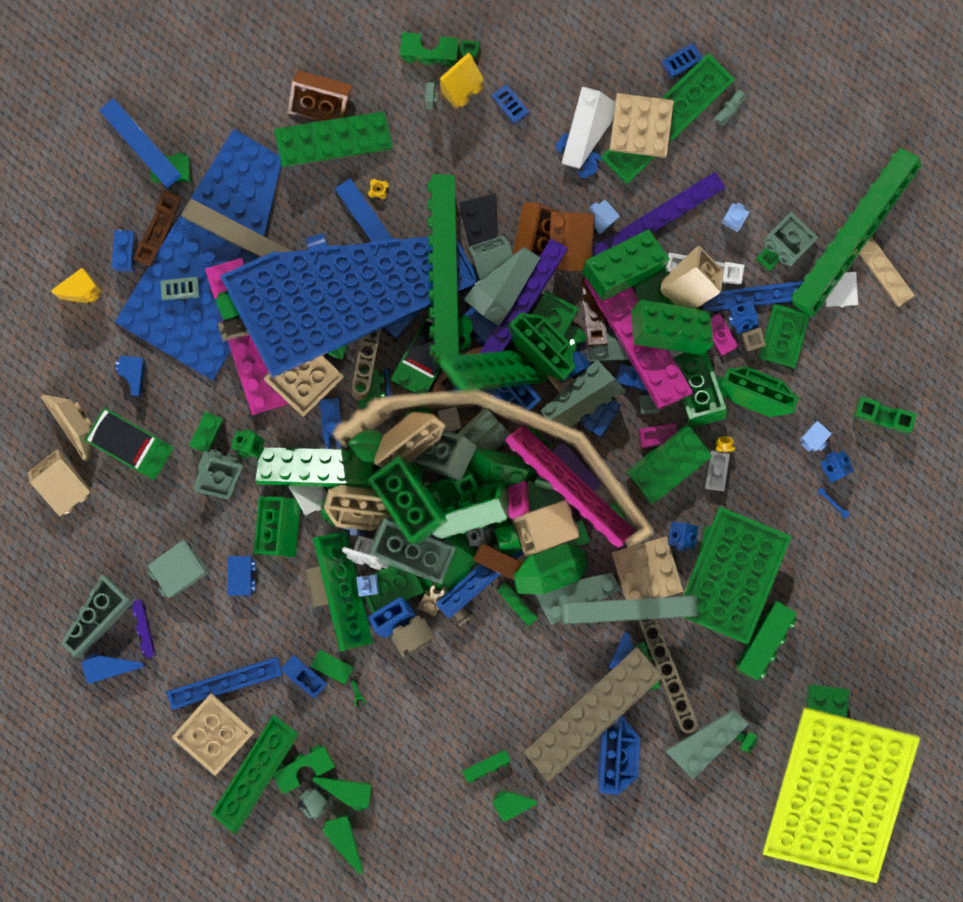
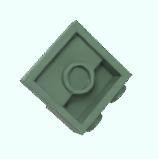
[763,212,819,267]
[458,408,510,451]
[193,449,243,500]

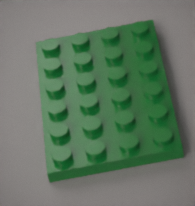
[682,506,792,645]

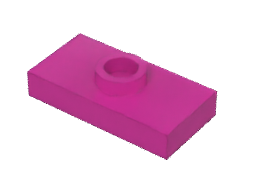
[711,314,738,356]
[638,423,677,448]
[508,481,529,519]

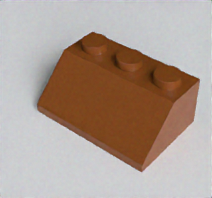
[287,70,353,122]
[512,203,560,257]
[550,212,595,271]

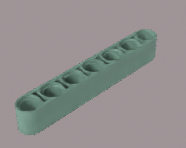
[561,596,698,624]

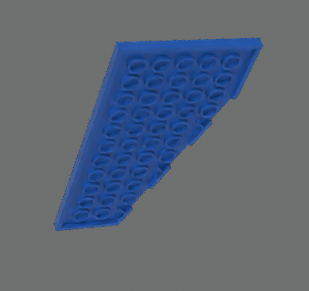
[115,129,281,381]
[220,236,479,378]

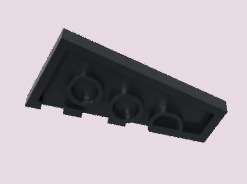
[459,193,496,246]

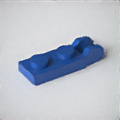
[320,398,342,450]

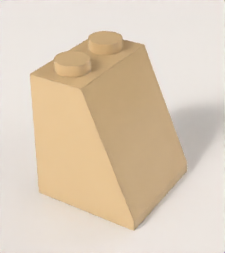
[661,246,723,309]
[28,449,90,516]
[512,500,579,556]

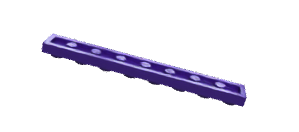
[593,171,725,257]
[480,239,568,353]

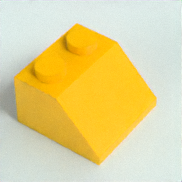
[51,268,102,303]

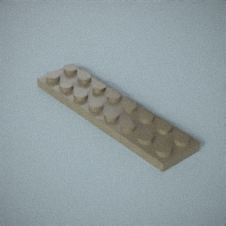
[524,647,663,782]

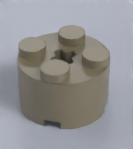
[391,616,436,658]

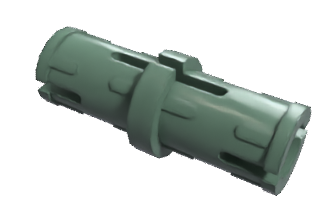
[714,89,747,126]

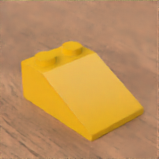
[440,53,484,108]

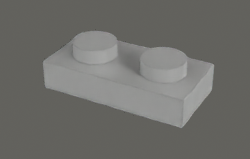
[705,451,730,492]

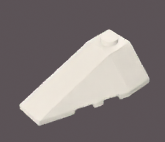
[561,87,616,169]

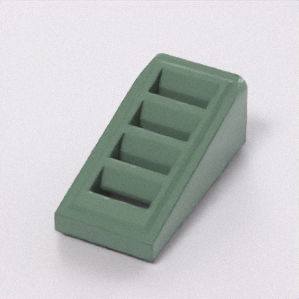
[161,277,200,300]

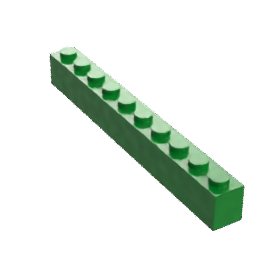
[791,148,922,317]
[427,174,459,363]

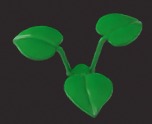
[348,408,431,481]

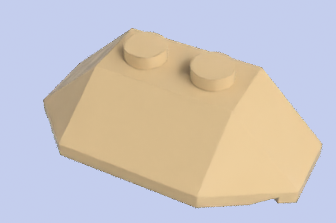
[41,395,93,461]
[374,413,445,468]
[324,485,394,531]

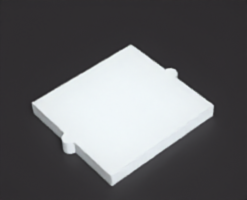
[826,272,858,308]
[289,485,327,515]

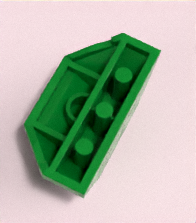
[508,313,575,381]
[722,367,799,417]
[467,447,539,490]
[419,532,476,594]
[513,542,588,594]

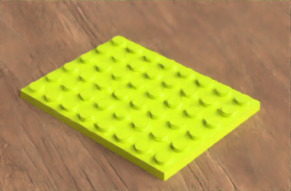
[762,708,919,883]

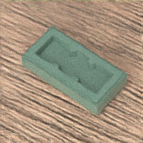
[425,82,438,111]

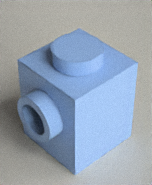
[588,200,620,235]
[721,203,749,232]
[799,421,832,452]

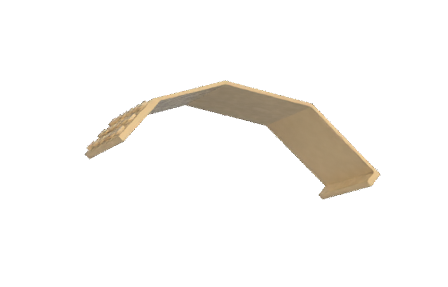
[333,390,653,548]

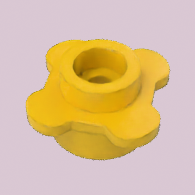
[368,179,389,199]
[715,436,735,453]

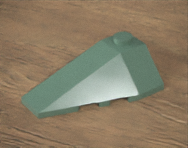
[464,247,540,326]
[588,325,630,364]

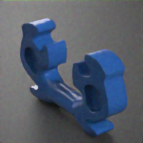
[556,133,601,179]

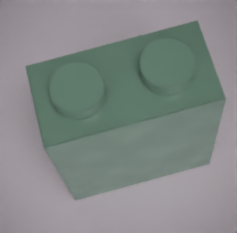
[468,236,513,281]
[148,540,210,598]

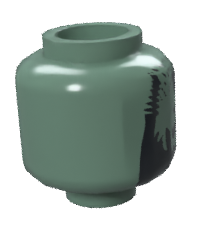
[298,790,327,819]

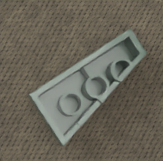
[540,360,626,428]
[535,573,620,625]
[61,574,133,659]
[664,710,748,779]

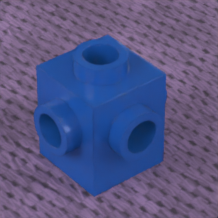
[728,301,759,334]
[820,451,855,483]
[668,522,698,552]

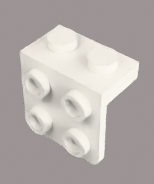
[342,536,389,570]

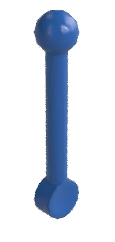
[383,369,391,397]
[818,488,849,518]

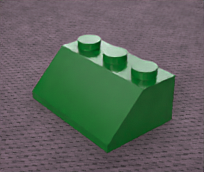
[253,496,301,557]

